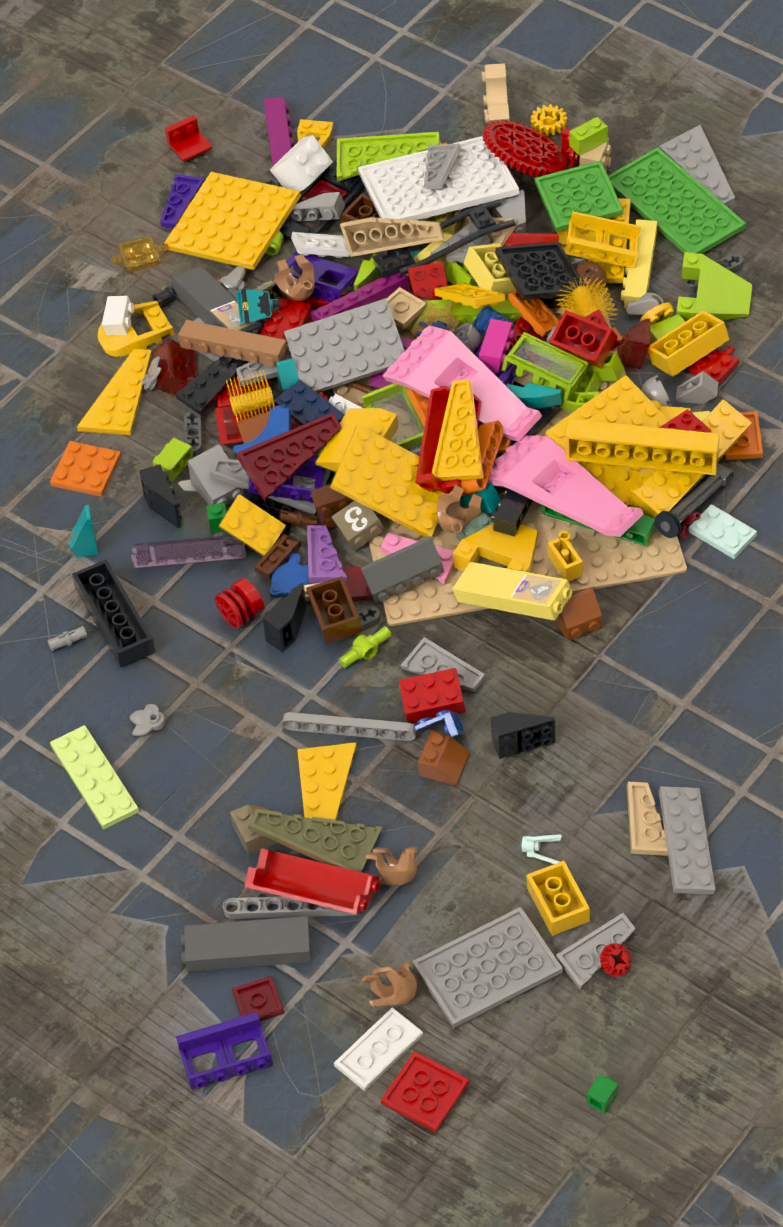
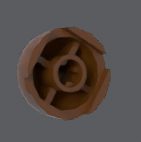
[575,261,607,296]

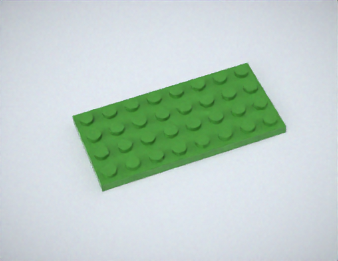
[608,147,746,254]

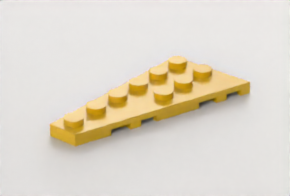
[77,349,152,435]
[432,380,483,481]
[297,743,357,820]

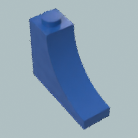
[234,406,291,456]

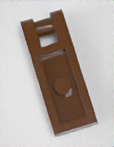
[254,534,301,579]

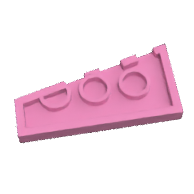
[381,533,454,585]

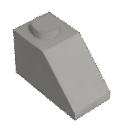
[675,371,718,404]

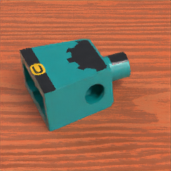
[236,289,280,325]

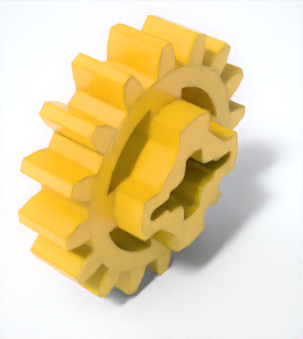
[531,104,567,136]

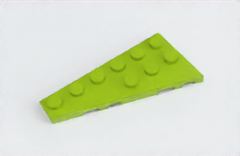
[337,132,439,182]

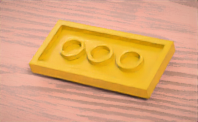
[435,283,505,309]

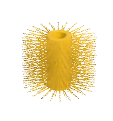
[557,274,618,324]
[226,370,275,422]

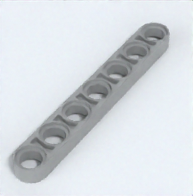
[282,712,417,741]
[223,896,359,919]

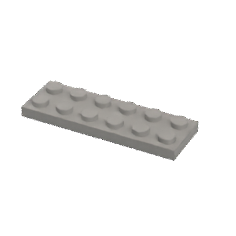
[659,786,715,894]

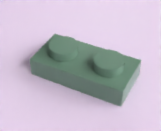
[456,512,493,541]

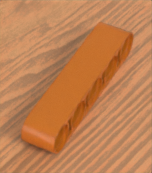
[461,420,504,494]

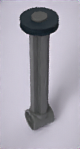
[654,463,735,538]

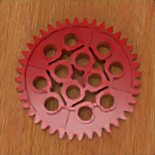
[482,120,568,178]

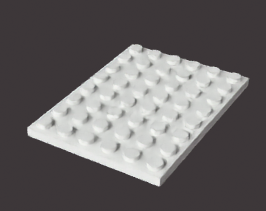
[358,136,519,220]

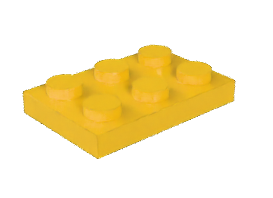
[218,494,286,556]

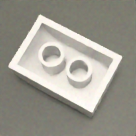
[270,135,333,192]

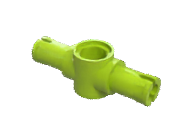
[339,626,392,669]

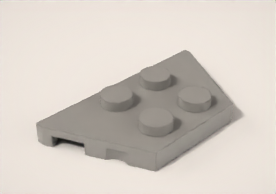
[430,221,491,263]

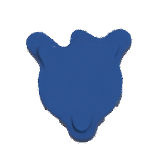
[270,553,315,598]

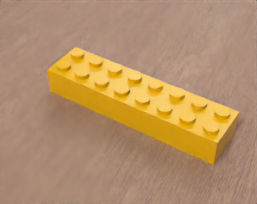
[629,399,752,518]
[565,419,719,475]

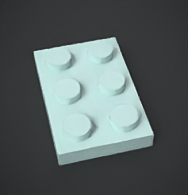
[689,504,757,559]

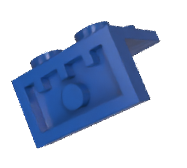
[414,710,466,737]

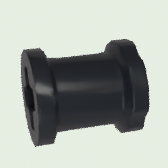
[152,287,176,308]

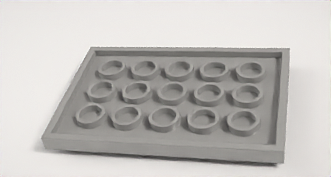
[284,298,405,393]
[412,907,563,1028]

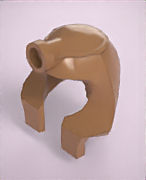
[274,254,315,301]
[437,485,482,533]
[366,847,417,886]
[361,963,417,1007]

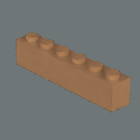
[178,320,288,367]

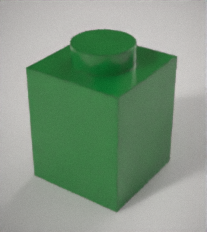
[206,502,226,534]
[586,1074,618,1114]

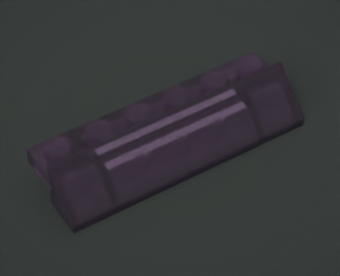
[131,535,246,568]

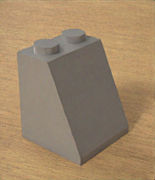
[492,190,526,233]
[188,444,243,507]

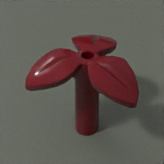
[671,509,701,539]

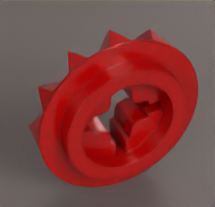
[600,943,633,977]

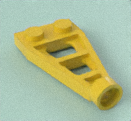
[297,119,334,149]

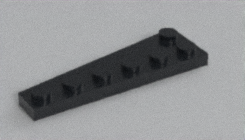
[175,332,252,416]

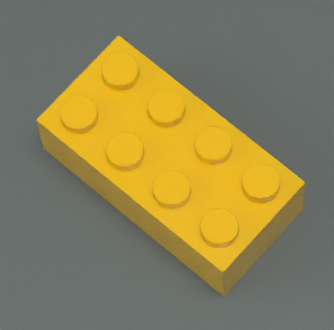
[647,310,730,377]

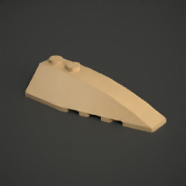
[340,217,444,257]

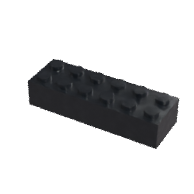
[72,559,155,667]

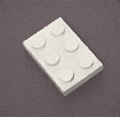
[291,232,349,258]

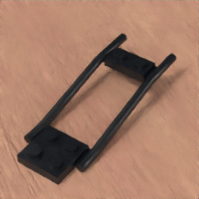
[279,159,365,242]
[372,199,516,278]

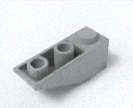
[289,192,345,222]

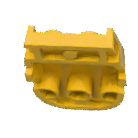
[98,301,174,357]

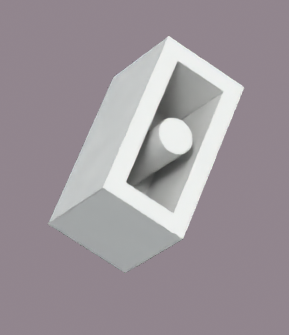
[102,296,134,336]

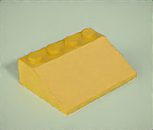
[315,408,399,472]

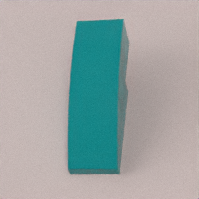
[506,382,563,409]

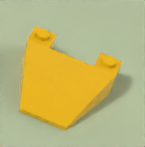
[453,523,538,573]

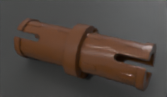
[278,510,317,527]

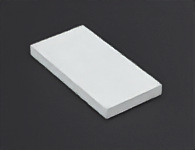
[334,1007,423,1091]

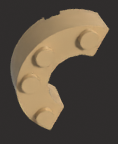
[482,63,509,124]

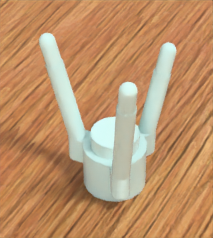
[522,834,567,865]

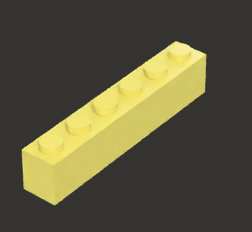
[621,219,657,308]

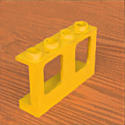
[565,212,641,269]

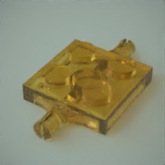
[110,235,169,272]
[410,300,460,337]

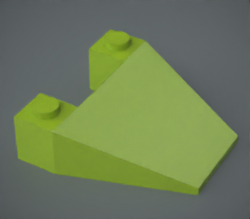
[676,252,752,322]
[538,353,624,413]

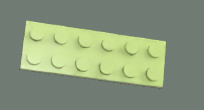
[50,725,139,830]

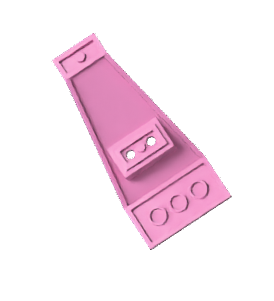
[383,325,542,442]
[487,435,643,537]

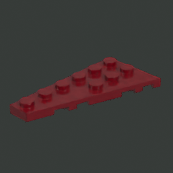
[236,413,342,501]

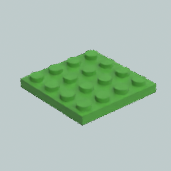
[535,161,623,232]

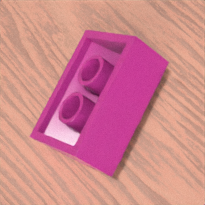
[479,319,514,375]

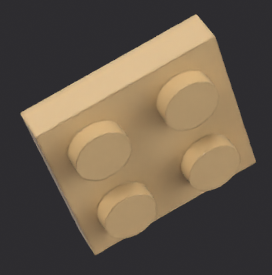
[387,287,427,329]

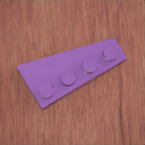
[307,525,347,583]

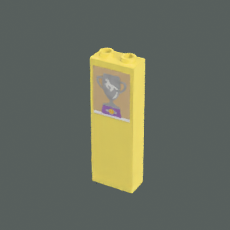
[452,562,573,621]

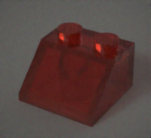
[617,318,650,369]

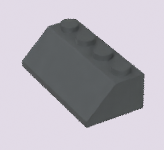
[361,536,444,603]

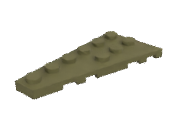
[247,809,382,872]

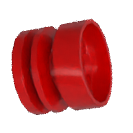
[214,578,265,629]

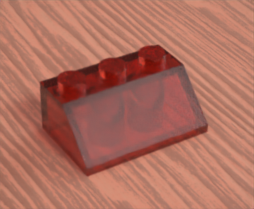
[154,337,198,396]

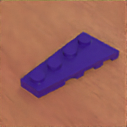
[160,174,205,229]

